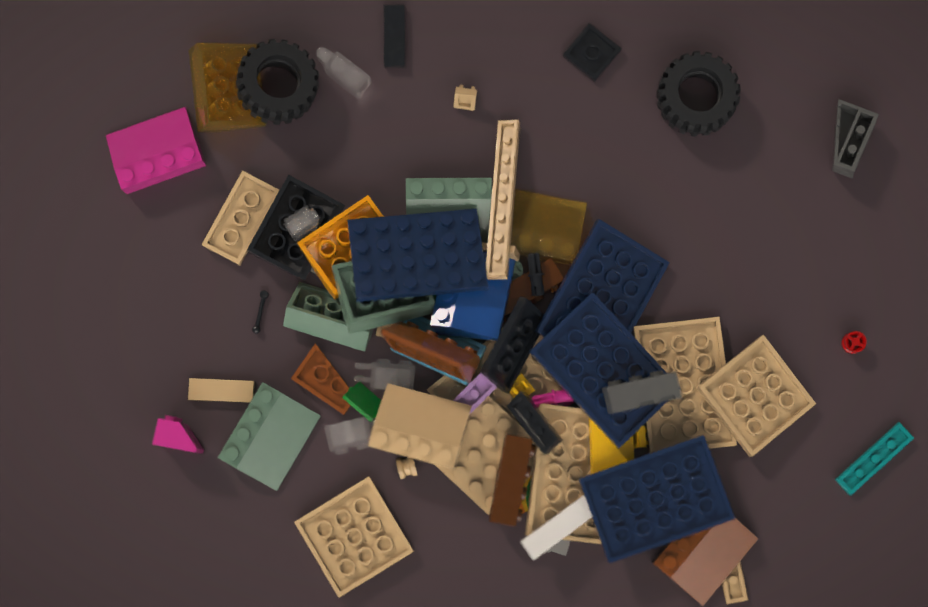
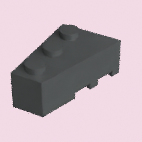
[832,99,879,178]
[602,370,682,414]

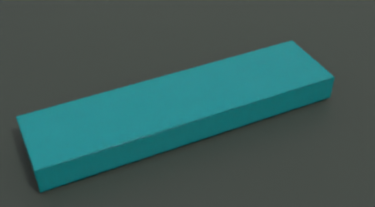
[834,422,914,496]

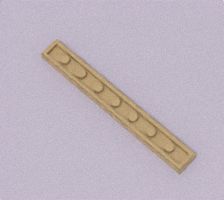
[486,120,520,280]

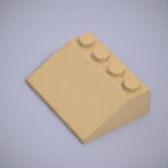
[368,383,472,469]

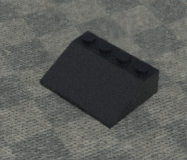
[247,174,345,281]

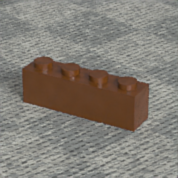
[503,258,564,323]
[488,434,535,527]

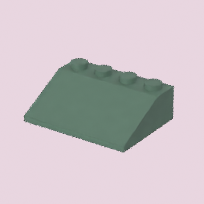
[406,178,492,243]
[332,261,435,334]
[218,382,321,491]

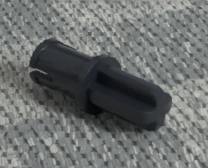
[527,253,545,296]

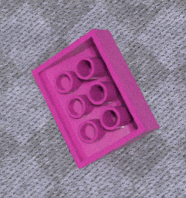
[106,107,206,194]

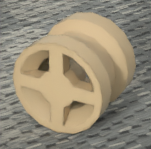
[396,457,418,479]

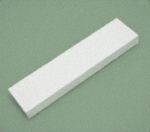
[520,495,592,560]

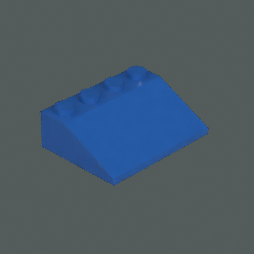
[430,251,516,341]

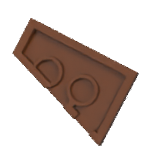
[291,343,351,415]

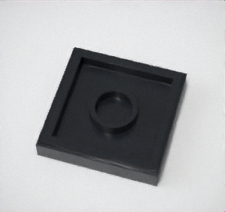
[563,23,622,82]

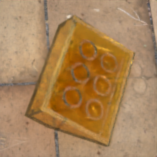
[189,43,266,132]
[511,189,587,265]

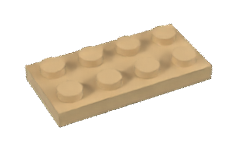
[202,171,280,265]

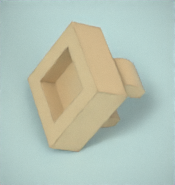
[454,85,477,111]

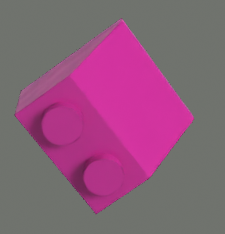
[153,415,204,454]

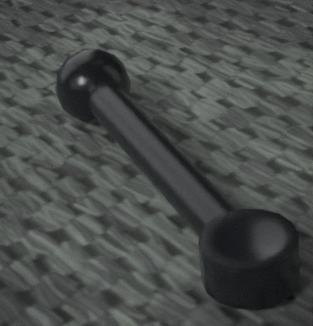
[252,290,269,334]

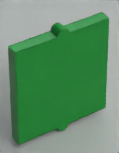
[342,381,382,422]

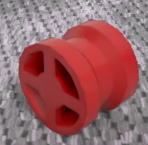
[841,331,867,354]

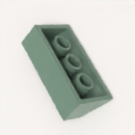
[283,282,374,352]

